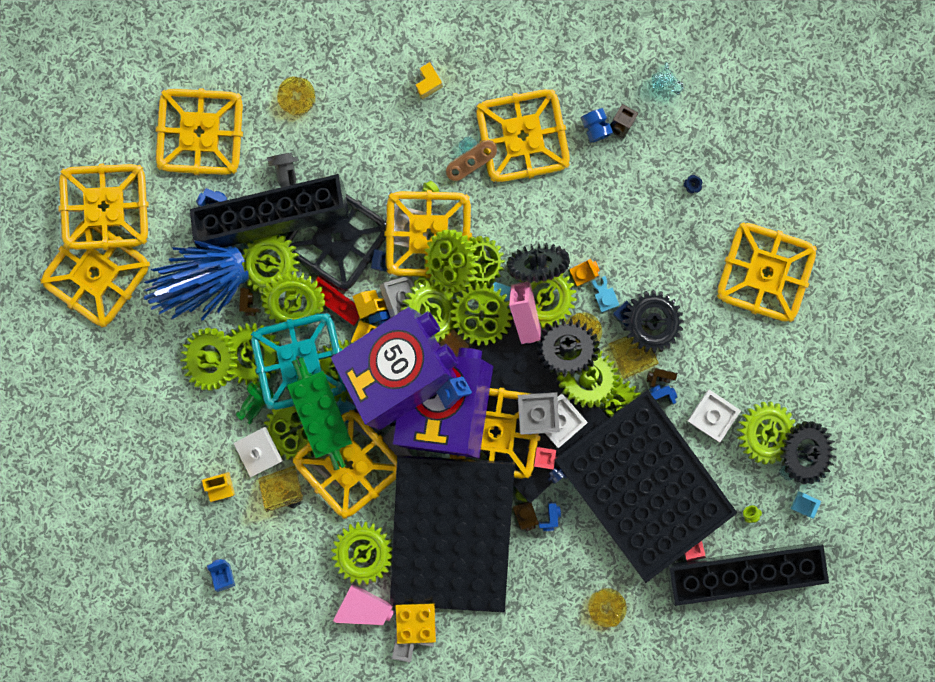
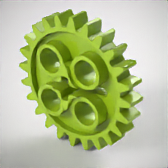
[424,229,479,293]
[451,283,513,346]
[264,399,312,460]

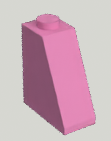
[509,282,541,344]
[333,584,394,625]

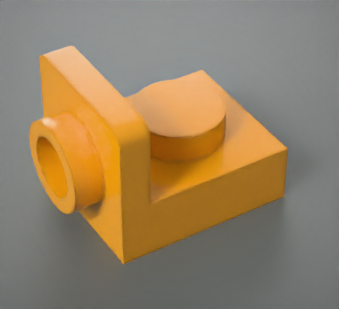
[569,259,600,287]

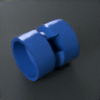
[580,108,613,143]

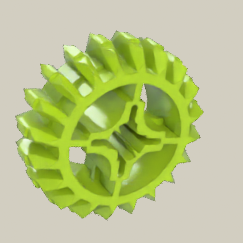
[467,236,505,288]

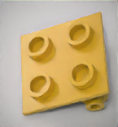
[396,604,436,644]

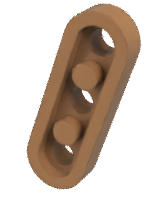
[446,140,497,181]

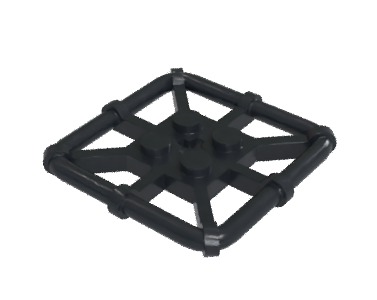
[284,194,386,292]

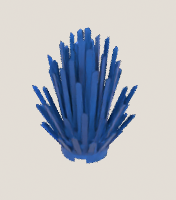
[144,240,249,321]

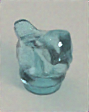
[652,62,683,95]

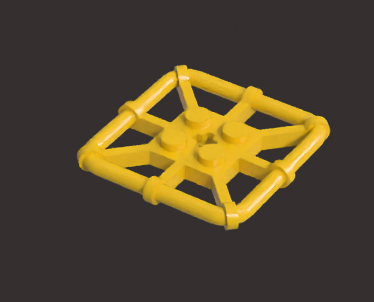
[155,88,243,176]
[476,89,570,182]
[58,163,149,250]
[384,190,472,278]
[40,221,150,328]
[717,222,817,322]
[450,388,540,479]
[293,410,397,519]

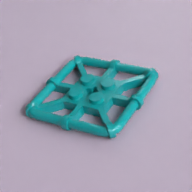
[251,313,347,410]

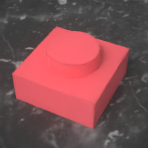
[534,447,556,469]
[685,541,706,562]

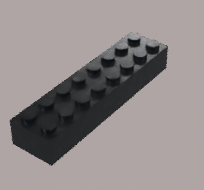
[190,174,349,250]
[667,542,829,606]

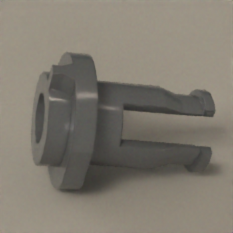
[267,152,299,187]

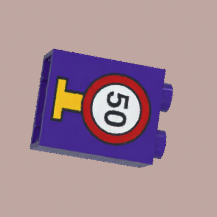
[331,307,459,430]
[393,346,493,458]

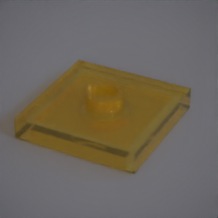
[608,329,659,379]
[258,466,303,512]

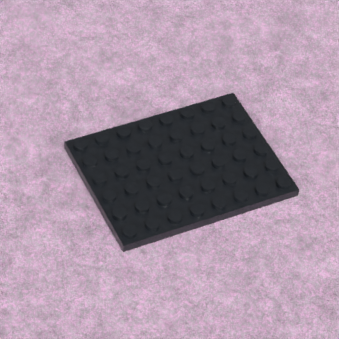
[471,313,608,503]
[554,389,737,583]
[390,455,515,613]

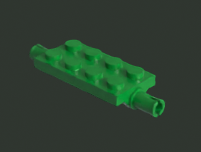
[286,357,352,470]

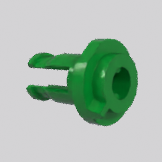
[236,382,274,425]

